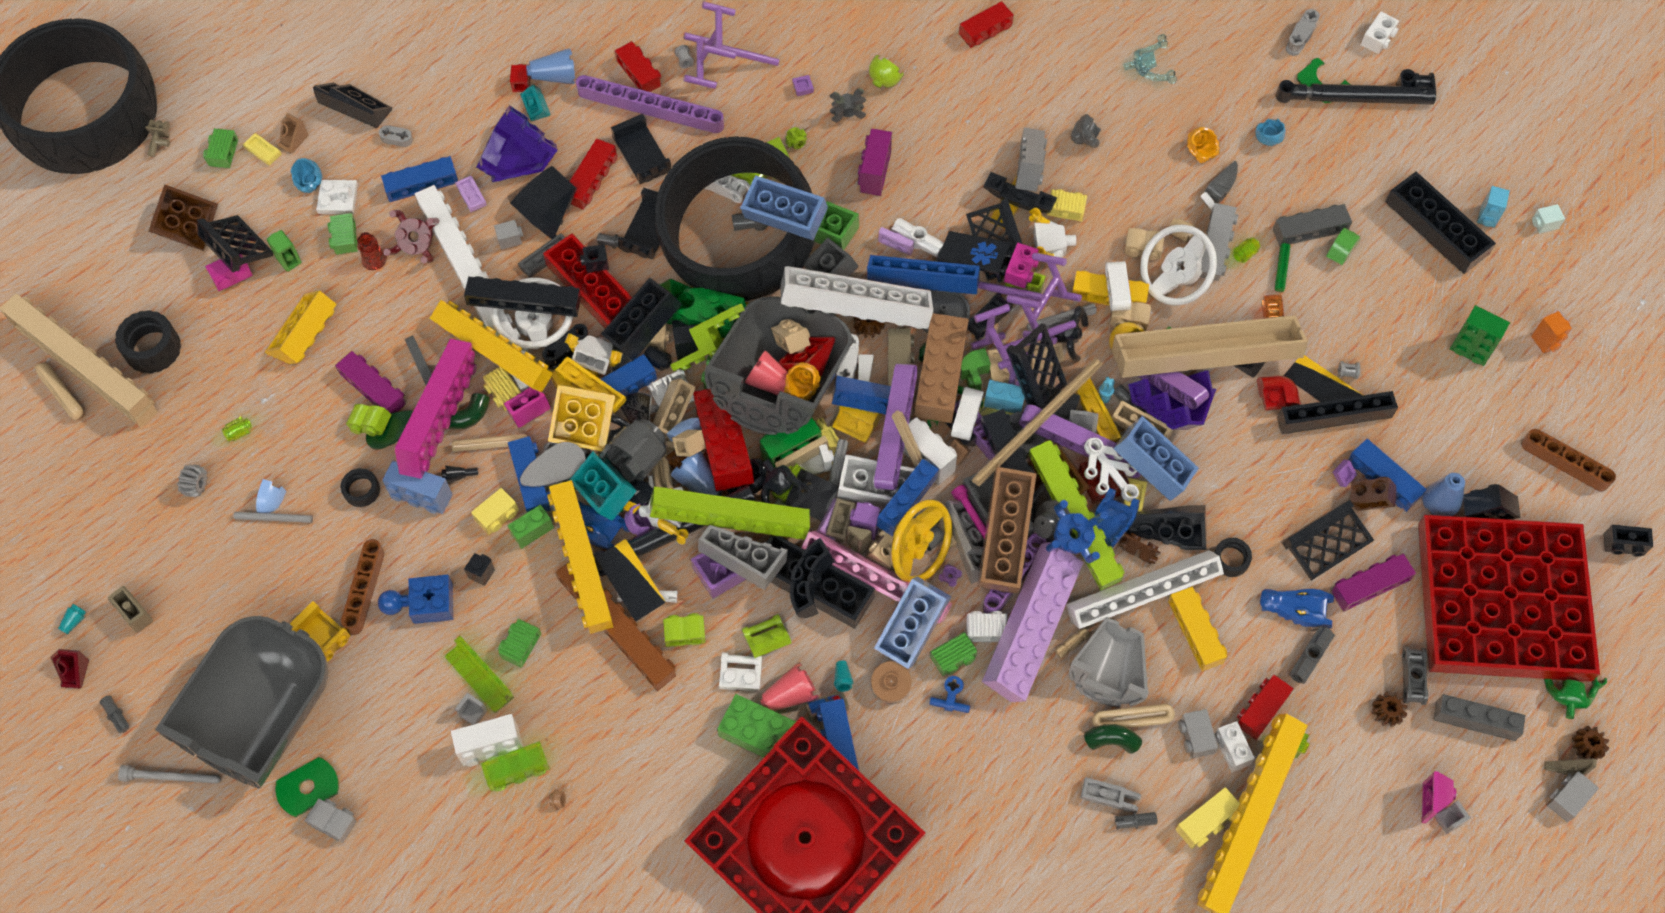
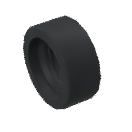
[340,468,380,507]
[1214,538,1252,577]

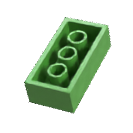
[717,694,796,758]

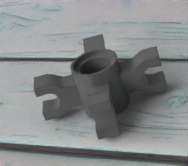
[830,88,866,123]

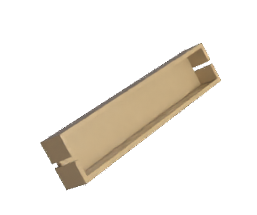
[0,293,158,428]
[1112,315,1308,378]

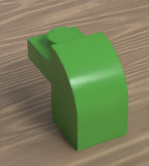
[1326,228,1360,265]
[960,348,991,391]

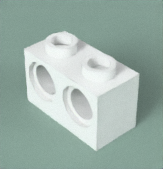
[1361,12,1399,54]
[1214,721,1255,773]

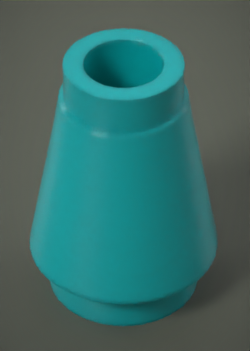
[58,604,86,634]
[834,660,854,692]

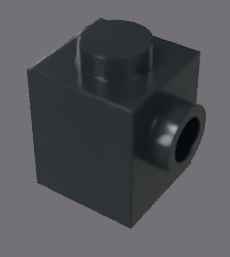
[464,553,495,586]

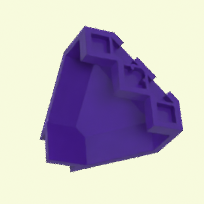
[476,105,558,182]
[1128,370,1216,430]

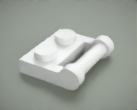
[719,652,762,692]

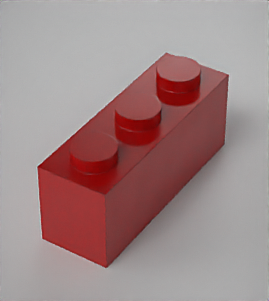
[959,1,1014,48]
[614,41,662,92]
[1236,674,1294,740]

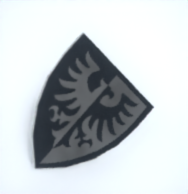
[621,392,659,424]

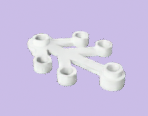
[1084,438,1139,501]

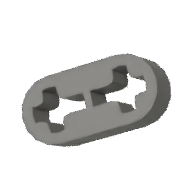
[379,125,413,147]

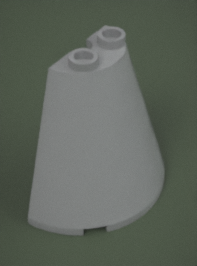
[1069,617,1148,707]

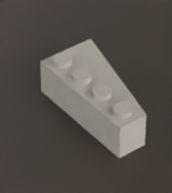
[1015,128,1047,192]
[1200,203,1239,281]
[698,525,788,590]

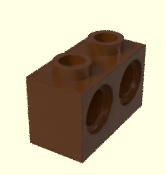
[1350,477,1396,511]

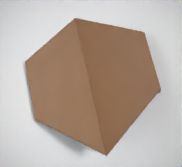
[277,113,309,153]

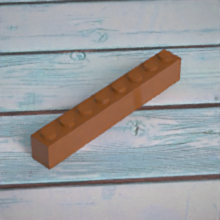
[555,561,676,692]

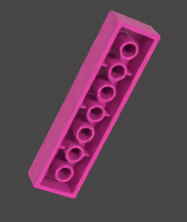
[395,339,477,479]

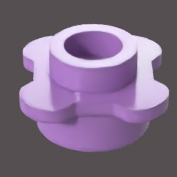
[939,564,962,587]

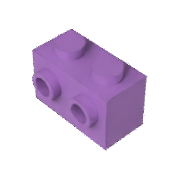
[850,502,881,540]

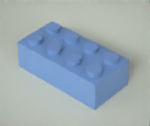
[740,175,828,240]
[1113,416,1199,501]
[874,577,952,669]

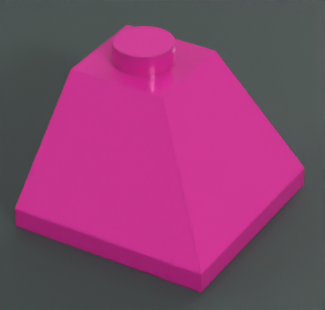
[1422,771,1457,823]

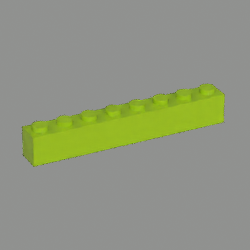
[1029,440,1124,591]
[650,486,810,540]

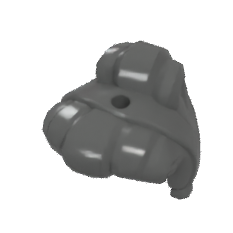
[1071,114,1101,148]

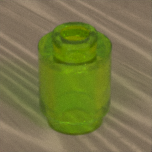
[1233,237,1260,263]
[222,416,253,442]

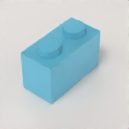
[1477,186,1510,228]
[984,380,1024,413]

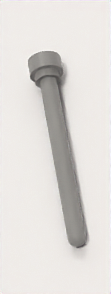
[118,765,221,784]

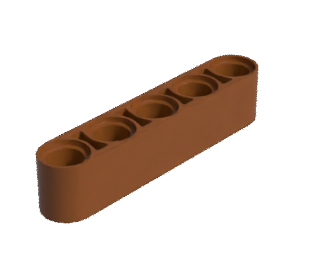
[1521,429,1616,491]
[341,539,385,635]

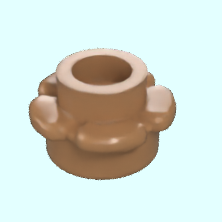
[549,789,566,810]

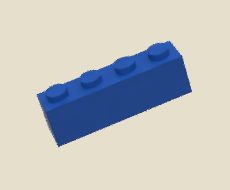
[381,156,458,202]
[601,354,657,397]
[832,375,891,415]
[508,436,551,513]
[1348,439,1427,512]
[876,459,939,537]
[816,699,859,770]

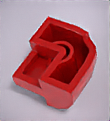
[1257,375,1301,411]

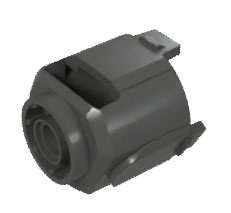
[599,419,666,484]

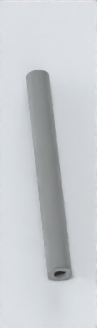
[234,512,313,523]

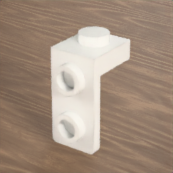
[800,444,834,475]

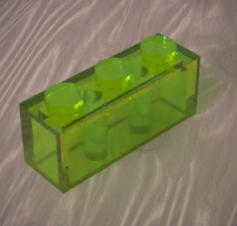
[480,741,550,792]

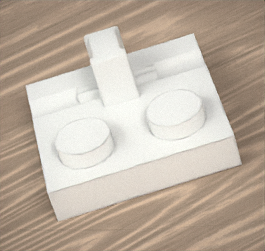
[316,180,358,214]

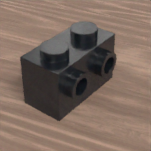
[1603,524,1653,557]

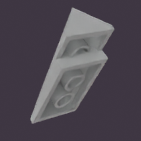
[945,500,984,584]

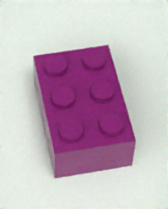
[858,128,892,196]

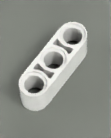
[1105,261,1131,311]
[951,387,984,441]

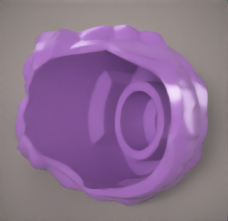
[624,504,656,536]

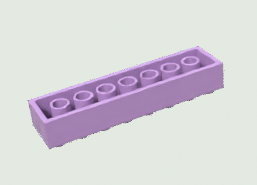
[982,542,1083,702]

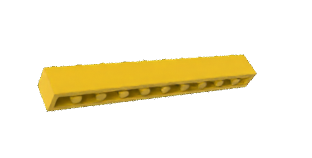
[1197,714,1308,913]

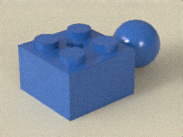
[378,574,454,624]

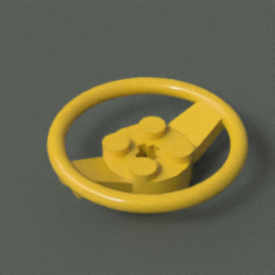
[891,499,952,583]

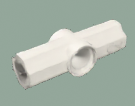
[891,218,944,258]

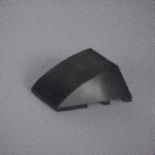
[507,166,577,239]

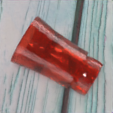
[357,232,387,270]

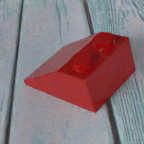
[778,337,835,377]

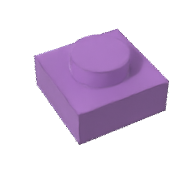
[792,75,814,96]
[1332,460,1357,487]

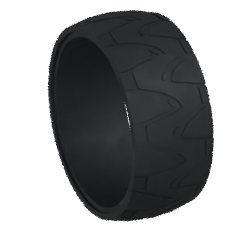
[0,18,157,174]
[655,136,815,301]

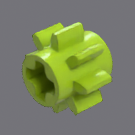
[785,127,807,149]

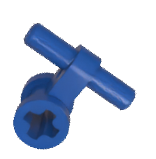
[929,676,970,713]

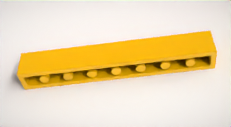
[429,300,553,393]
[547,480,613,634]

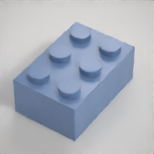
[382,460,453,514]

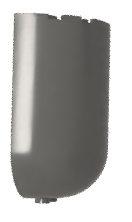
[705,296,852,435]
[155,616,328,789]

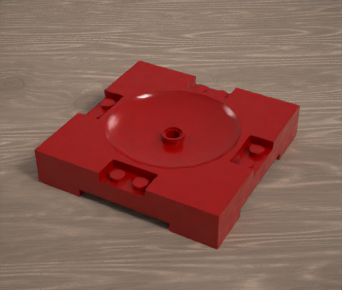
[684,716,926,913]

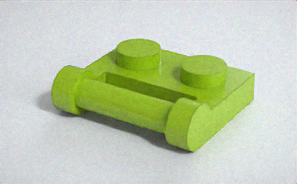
[741,614,791,658]

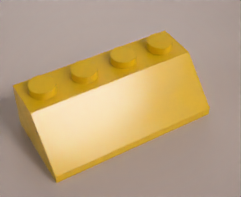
[265,290,337,364]

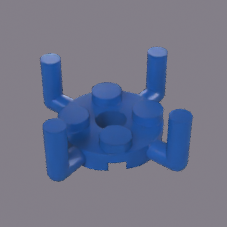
[1046,500,1108,563]

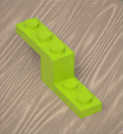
[670,304,745,372]

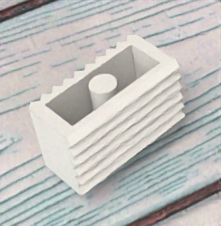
[966,611,1007,642]

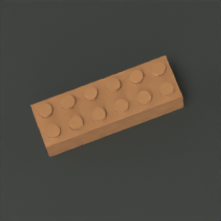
[914,313,969,423]
[978,467,1036,594]

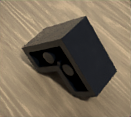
[672,320,698,361]
[1463,484,1521,520]

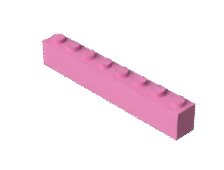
[801,531,953,624]

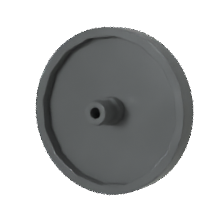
[922,290,970,333]

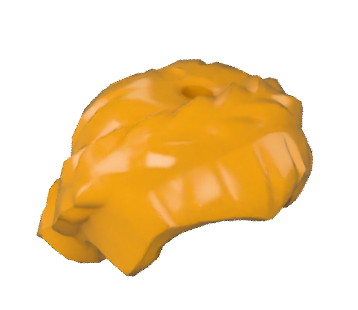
[1187,127,1220,164]
[784,362,821,401]

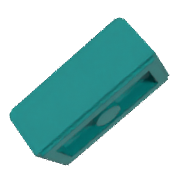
[520,84,551,121]

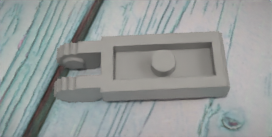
[1080,777,1141,813]

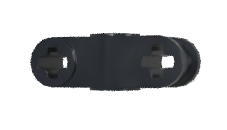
[967,293,1013,341]
[542,324,589,370]

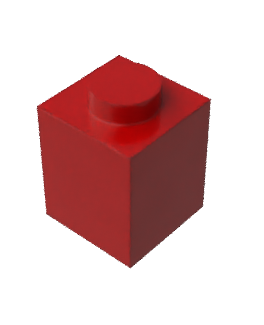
[510,64,531,92]

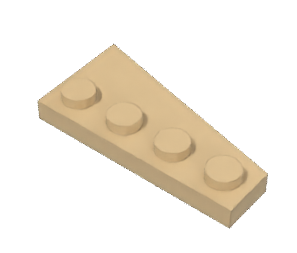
[987,343,1064,383]

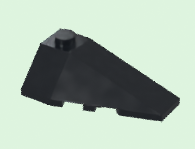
[1126,505,1207,550]

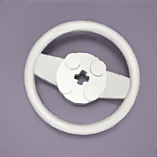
[1140,225,1217,306]
[491,278,573,349]

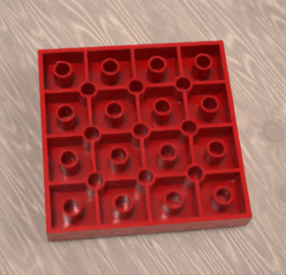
[1418,515,1600,682]

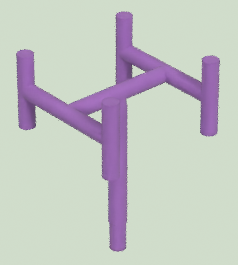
[683,1,779,89]
[978,253,1082,344]
[970,304,1076,386]

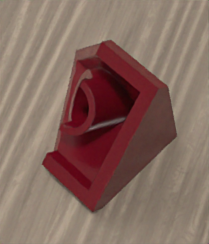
[50,649,89,689]

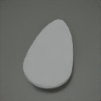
[520,442,585,487]

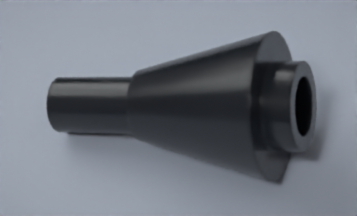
[442,465,478,484]

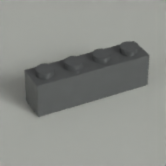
[1273,204,1352,246]
[1434,694,1526,741]

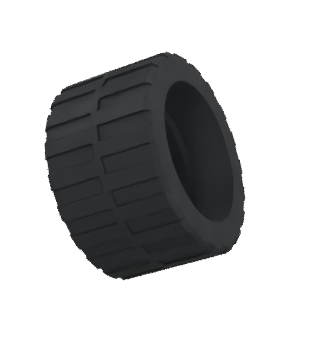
[115,310,181,374]

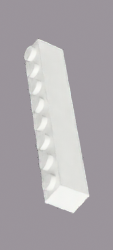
[1066,550,1224,629]

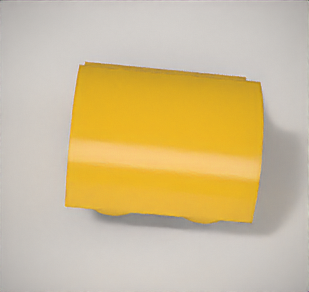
[832,406,883,444]

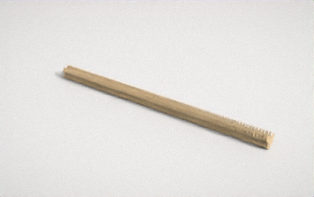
[972,358,1103,487]

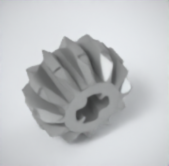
[177,464,208,497]

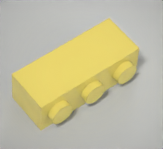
[1175,787,1240,849]

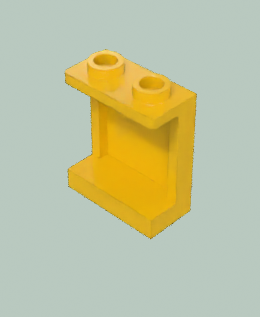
[290,601,351,662]

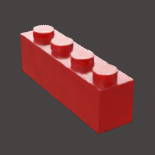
[570,138,618,210]

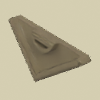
[1544,759,1597,776]

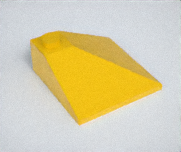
[548,385,615,451]

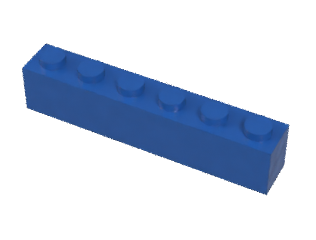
[867,255,980,295]

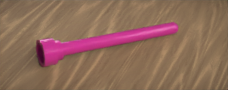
[951,485,986,539]

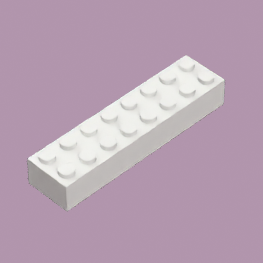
[781,266,933,329]

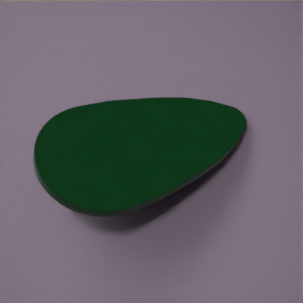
[366,410,413,450]

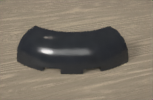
[790,537,834,618]

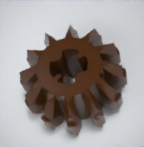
[854,317,885,339]
[1371,692,1408,727]
[1572,726,1609,760]

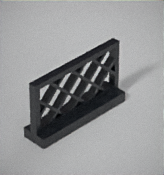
[966,199,1022,281]
[197,215,273,272]
[1006,323,1067,409]
[1282,500,1374,581]

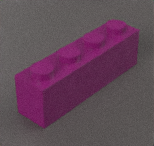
[335,351,406,414]
[1331,553,1416,612]

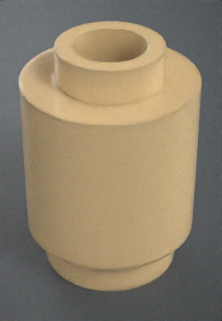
[1169,218,1195,242]

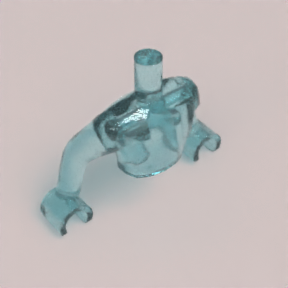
[1124,34,1177,84]

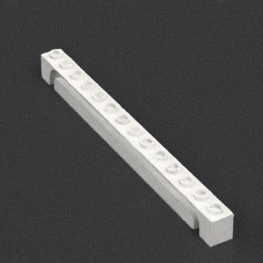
[415,185,530,392]

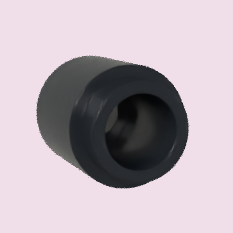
[644,346,672,371]

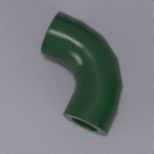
[448,393,490,430]
[1084,724,1142,754]

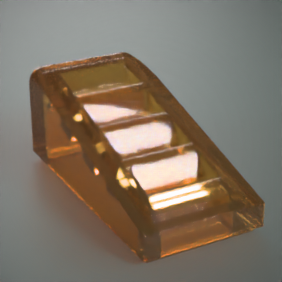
[1261,295,1284,319]

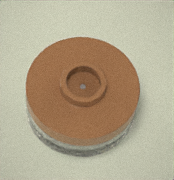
[871,661,912,704]

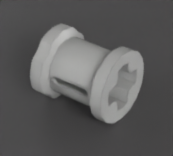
[674,45,694,69]
[1338,361,1361,379]

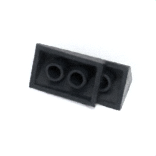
[313,82,392,128]

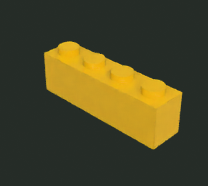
[1072,271,1149,306]
[1168,586,1228,672]

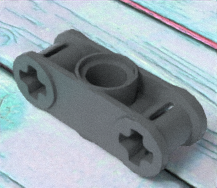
[1402,646,1428,705]

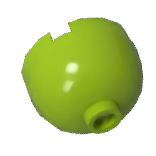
[869,55,904,88]

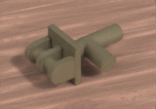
[145,119,170,157]

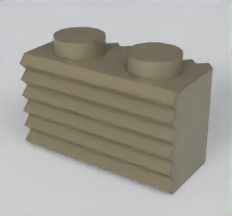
[108,586,153,632]

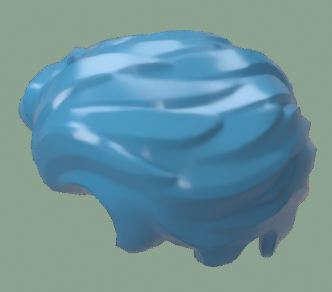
[1255,119,1286,146]
[290,158,322,193]

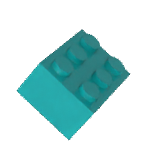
[569,451,637,521]

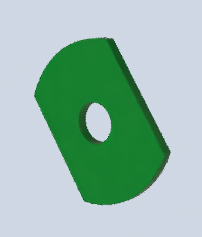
[275,757,339,818]

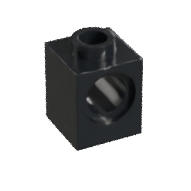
[580,244,609,273]

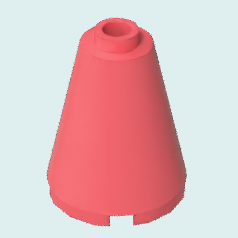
[745,351,788,395]
[760,662,819,711]

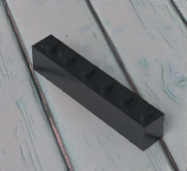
[464,276,581,317]
[1277,391,1398,434]

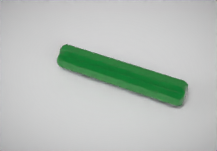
[1274,243,1291,292]

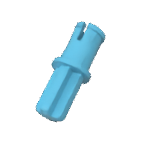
[1099,377,1115,403]

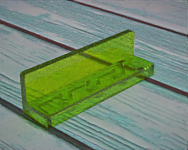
[445,636,514,713]

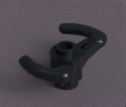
[1054,306,1089,362]

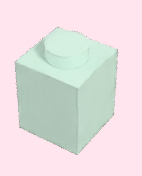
[1532,204,1565,233]

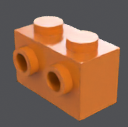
[1531,311,1572,354]

